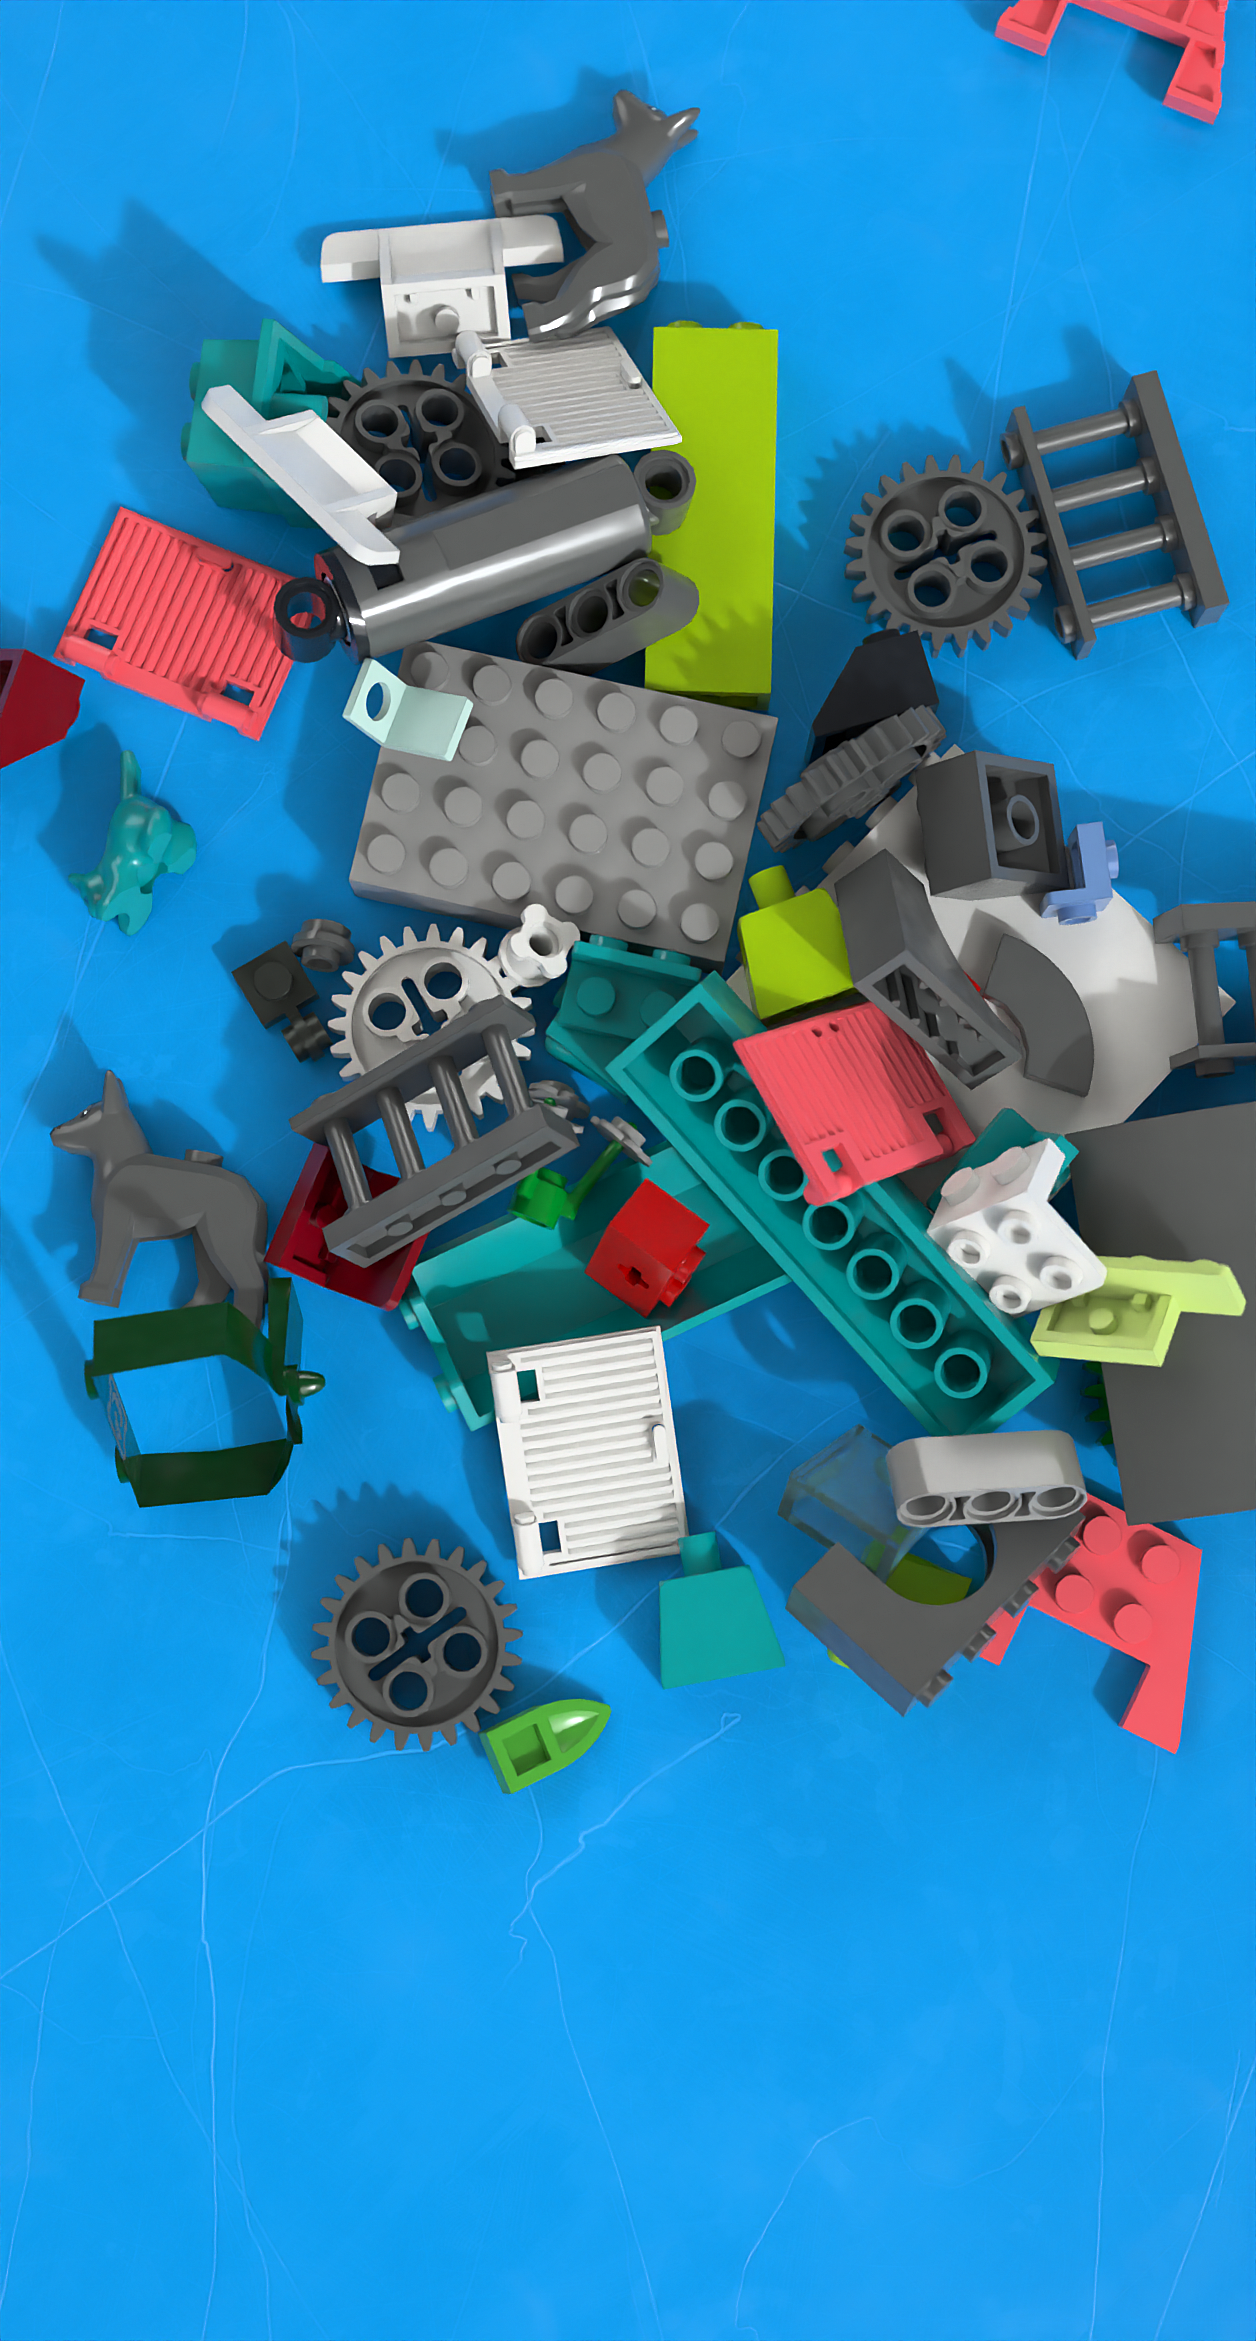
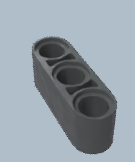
[516,558,699,676]

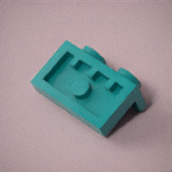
[557,935,702,1043]

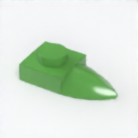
[478,1699,612,1794]

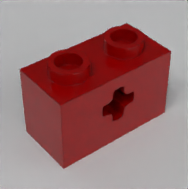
[584,1177,710,1319]

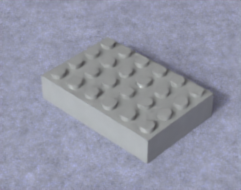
[349,641,778,977]

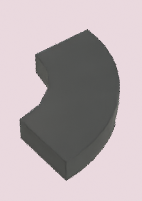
[982,933,1094,1098]

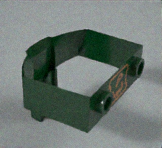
[84,1277,326,1508]

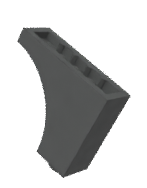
[834,848,1023,1090]

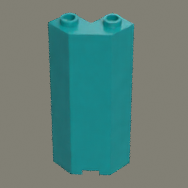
[398,1140,793,1432]

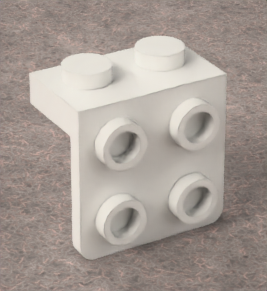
[926,1138,1107,1318]

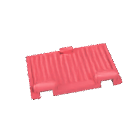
[53,507,314,741]
[732,1000,976,1206]

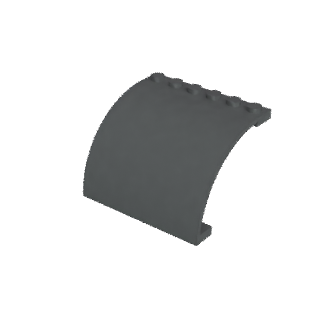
[1064,1102,1256,1526]

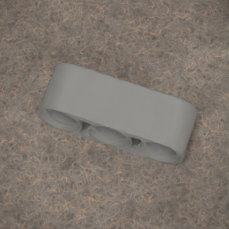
[886,1430,1087,1527]

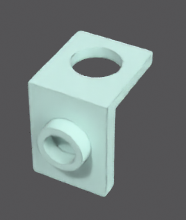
[343,658,473,761]

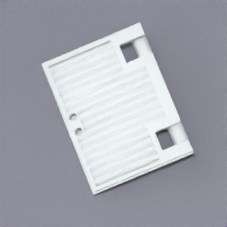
[452,326,682,469]
[486,1325,689,1580]

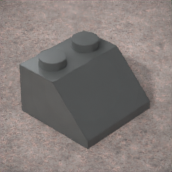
[914,750,1070,901]

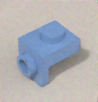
[1039,822,1119,925]

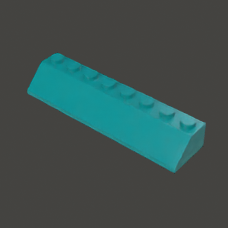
[604,970,1061,1437]

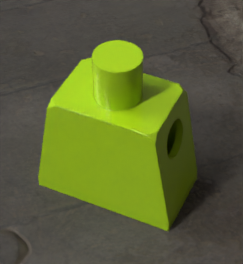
[737,865,861,1028]

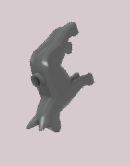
[489,89,700,343]
[50,1070,270,1332]

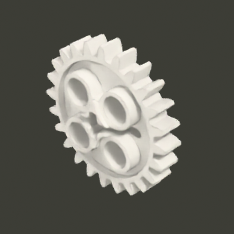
[328,924,535,1132]

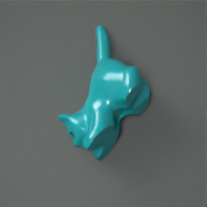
[68,750,197,936]

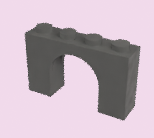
[785,1510,1086,1717]

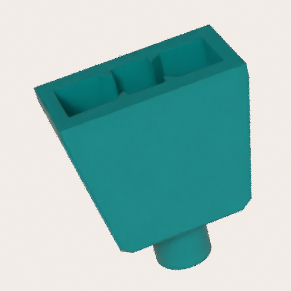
[659,1531,786,1690]

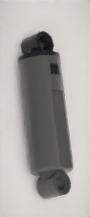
[273,450,696,665]

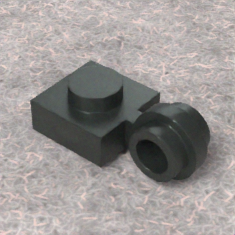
[231,940,333,1063]

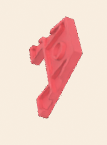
[994,0,1228,125]
[979,1493,1202,1754]

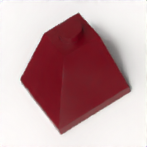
[0,649,85,769]

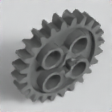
[325,359,516,526]
[843,455,1047,658]
[757,705,947,853]
[311,1538,523,1752]

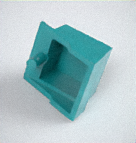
[181,318,361,529]

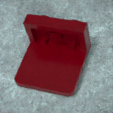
[263,1143,431,1311]

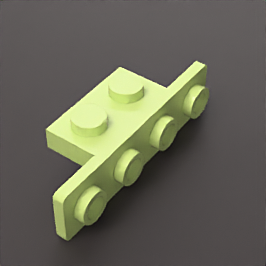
[1030,1256,1246,1366]

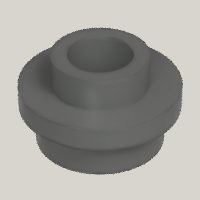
[291,919,355,972]

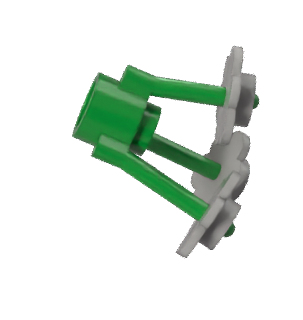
[506,1080,653,1230]

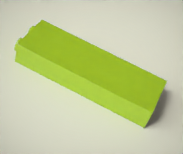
[645,321,778,711]

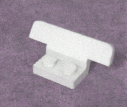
[320,215,564,358]
[201,385,400,565]

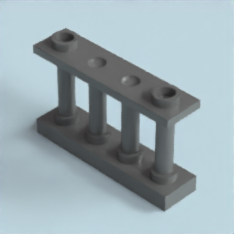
[1000,370,1230,661]
[1152,901,1256,1079]
[289,993,580,1268]

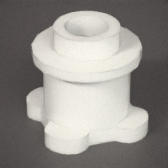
[498,904,580,988]

